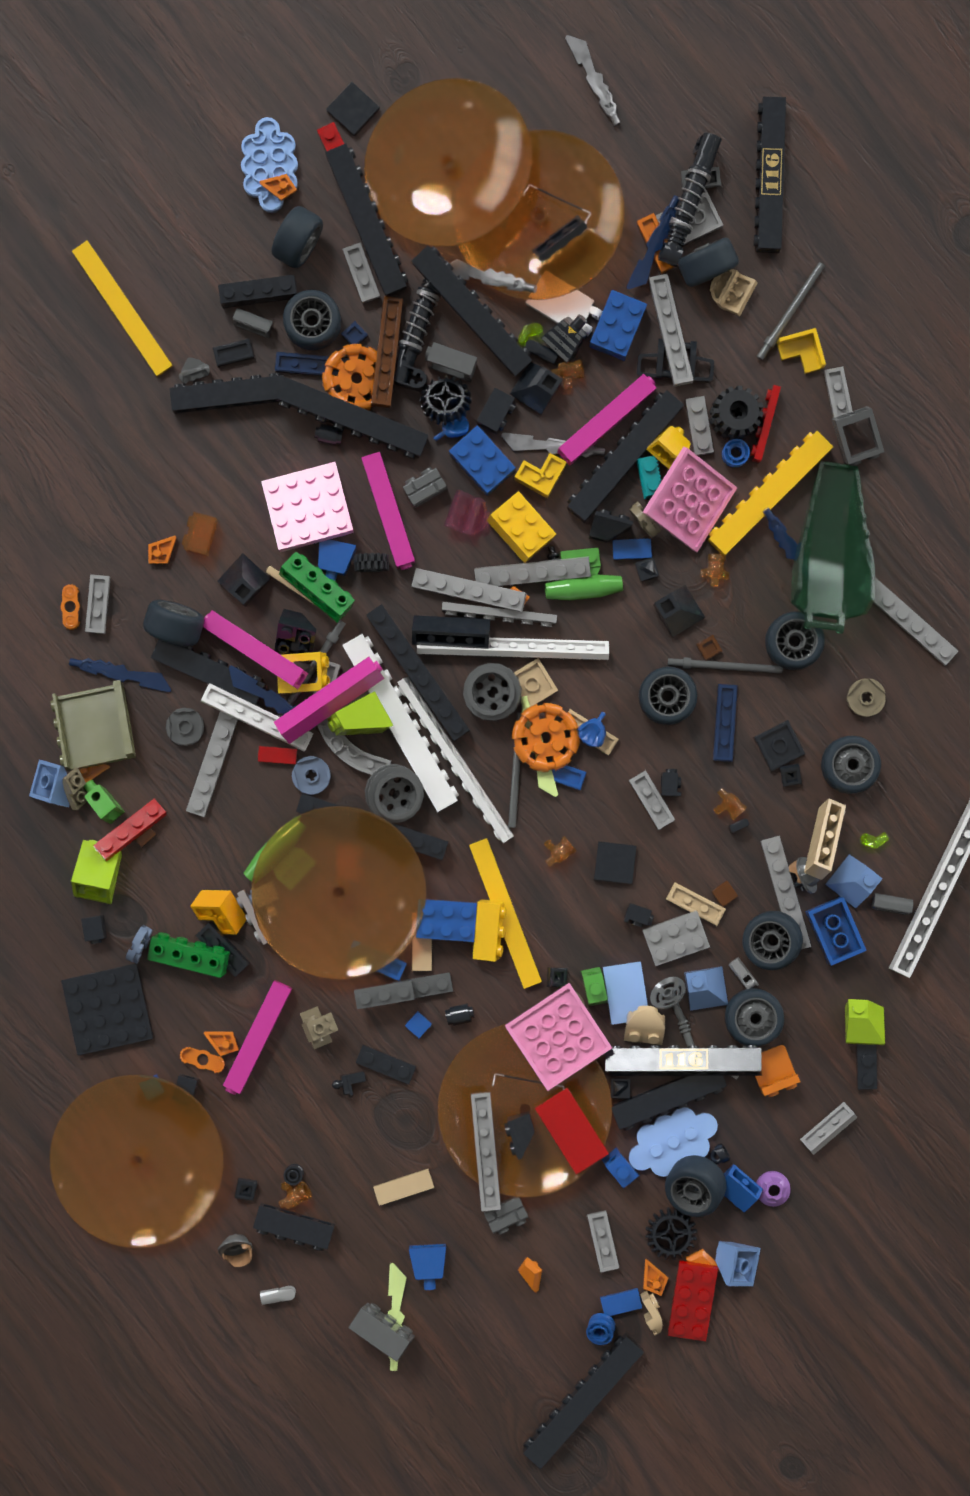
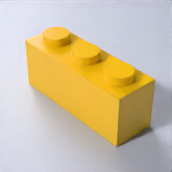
[473,900,507,962]

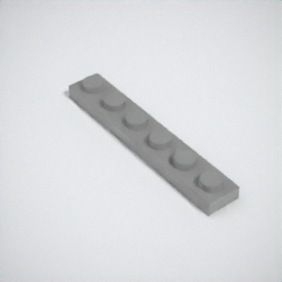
[648,274,693,387]
[474,556,591,586]
[411,568,527,612]
[859,575,958,666]
[442,602,557,627]
[186,711,238,817]
[760,836,811,949]
[471,1092,501,1211]

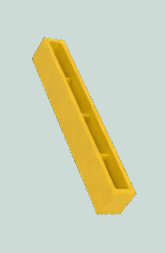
[708,431,833,557]

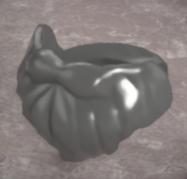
[179,358,210,384]

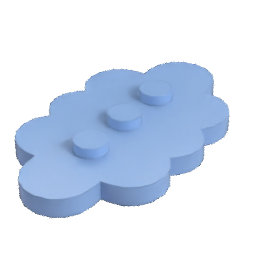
[241,117,298,213]
[629,1107,718,1177]

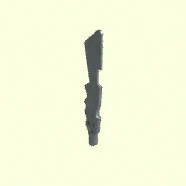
[565,35,621,126]
[450,259,537,293]
[502,433,605,458]

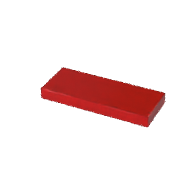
[258,746,297,764]

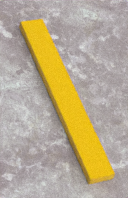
[72,240,173,377]
[469,838,542,989]

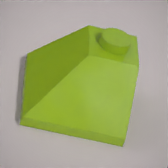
[845,999,885,1045]

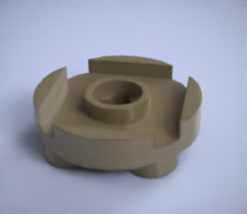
[629,501,661,538]
[846,679,886,717]

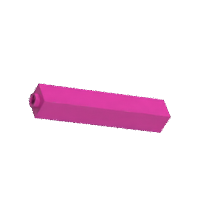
[557,374,656,466]
[361,452,415,570]
[203,610,309,689]
[274,656,385,744]
[223,980,293,1095]

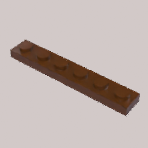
[371,296,403,408]

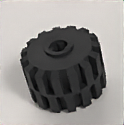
[709,386,764,440]

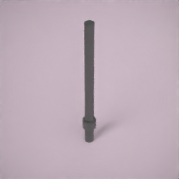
[756,262,825,361]
[277,620,346,717]
[667,657,783,673]
[508,713,522,828]

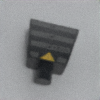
[541,314,588,363]

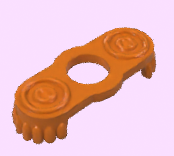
[60,584,80,630]
[180,1047,225,1073]

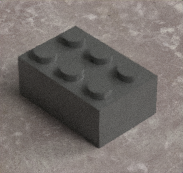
[349,1303,415,1362]

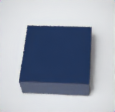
[341,321,368,344]

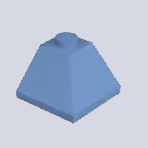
[29,759,70,807]
[825,854,882,908]
[684,966,728,1011]
[715,1241,761,1286]

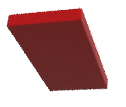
[535,1087,609,1174]

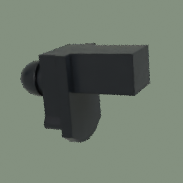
[332,1071,366,1098]

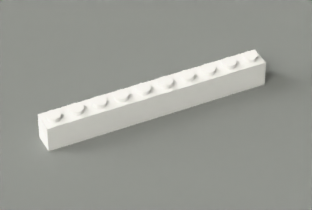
[342,634,459,812]
[889,800,970,978]

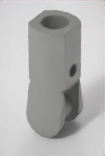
[728,957,759,989]
[260,1286,296,1305]

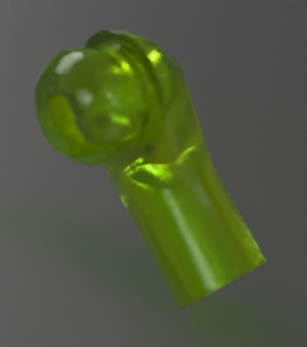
[518,323,543,346]
[860,832,890,849]

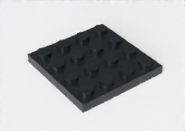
[61,963,154,1055]

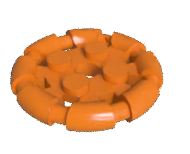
[322,344,377,411]
[512,703,580,772]

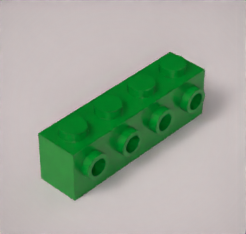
[279,552,355,623]
[147,932,230,978]

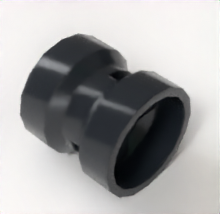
[283,1163,304,1185]

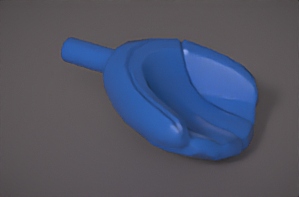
[434,416,469,441]
[578,712,606,747]

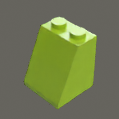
[327,691,393,736]
[71,840,122,904]

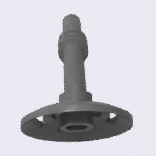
[650,977,695,1048]

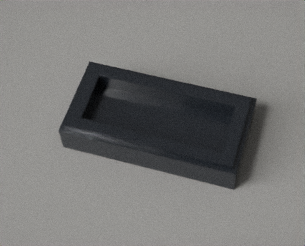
[213,339,254,367]

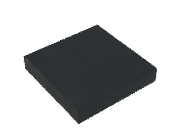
[326,82,380,136]
[753,720,805,771]
[594,841,637,884]

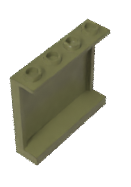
[50,680,136,772]

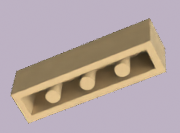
[804,799,846,880]

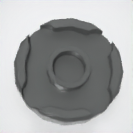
[166,708,205,746]

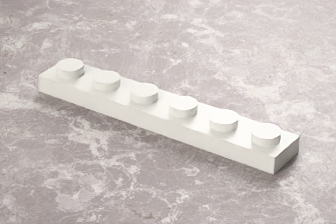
[201,683,313,751]

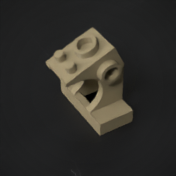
[300,1006,338,1049]

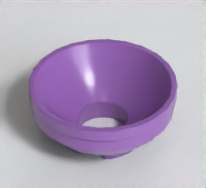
[756,1171,790,1207]

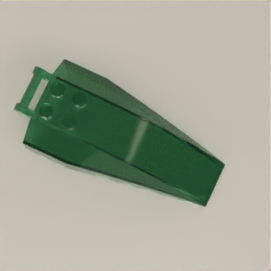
[791,461,875,634]

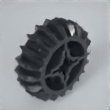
[420,375,472,426]
[645,1207,697,1260]

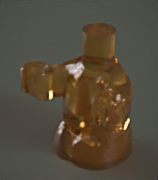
[551,359,584,389]
[700,554,730,587]
[713,788,747,820]
[544,836,577,867]
[279,1181,312,1209]

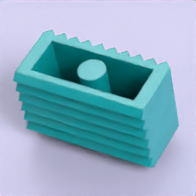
[637,456,662,499]

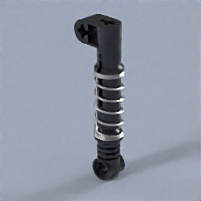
[658,133,722,267]
[393,256,445,392]

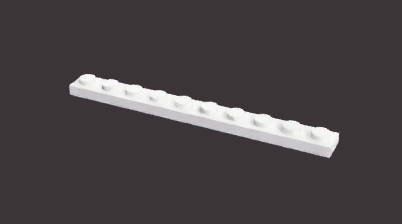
[417,638,609,660]
[397,677,514,843]

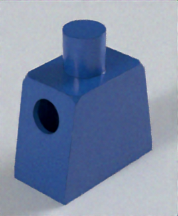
[318,539,357,581]
[602,1147,640,1188]
[409,1244,446,1290]

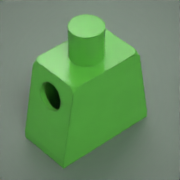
[83,780,125,824]
[581,967,608,1007]

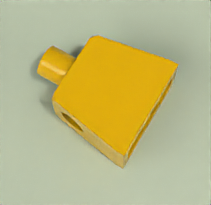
[647,426,690,469]

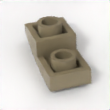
[63,768,87,810]

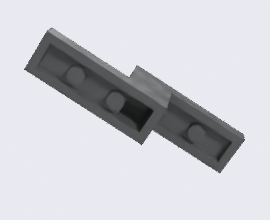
[354,972,453,1009]

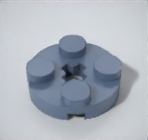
[292,756,331,795]
[126,925,153,964]

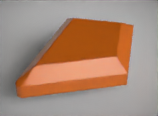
[259,174,297,201]
[148,536,177,564]
[79,764,110,782]
[204,1031,239,1056]
[686,1249,720,1272]
[518,1257,542,1293]
[643,1259,668,1296]

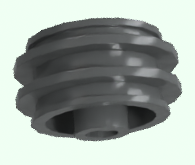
[463,663,522,721]
[365,764,424,823]

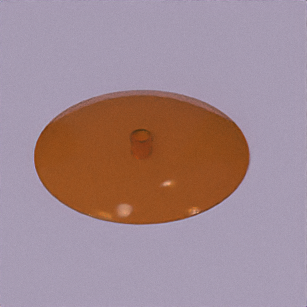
[364,78,532,246]
[454,130,625,300]
[252,806,426,979]
[438,1024,612,1197]
[50,1075,223,1248]

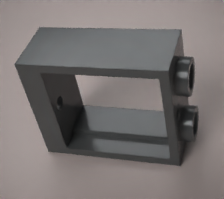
[425,342,477,382]
[831,406,884,466]

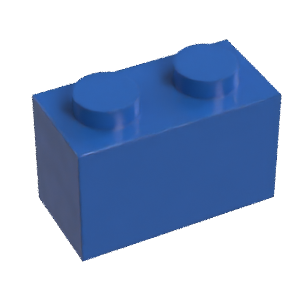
[723,1164,763,1212]

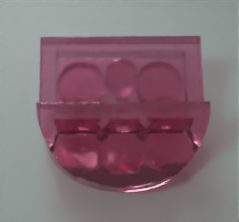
[444,490,490,535]

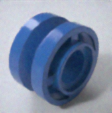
[722,439,750,468]
[586,1313,615,1345]

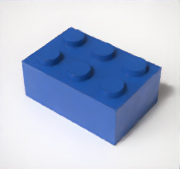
[589,290,647,361]
[449,425,516,496]
[805,896,867,966]
[416,899,477,942]

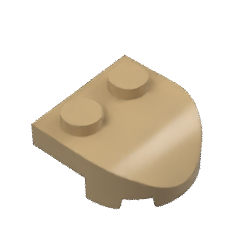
[710,269,757,316]
[624,1006,665,1045]
[640,1290,663,1336]

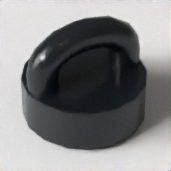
[710,1143,730,1164]

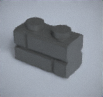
[403,467,448,509]
[484,1194,528,1235]

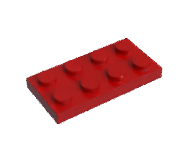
[667,1260,718,1341]

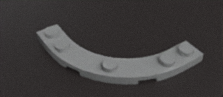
[314,662,391,775]

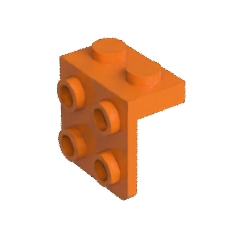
[755,1045,800,1097]

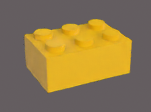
[487,491,556,563]

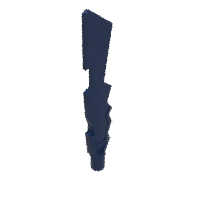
[626,195,680,289]
[762,507,828,593]
[69,658,171,692]
[229,665,316,729]

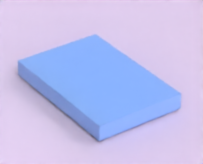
[603,961,648,1025]

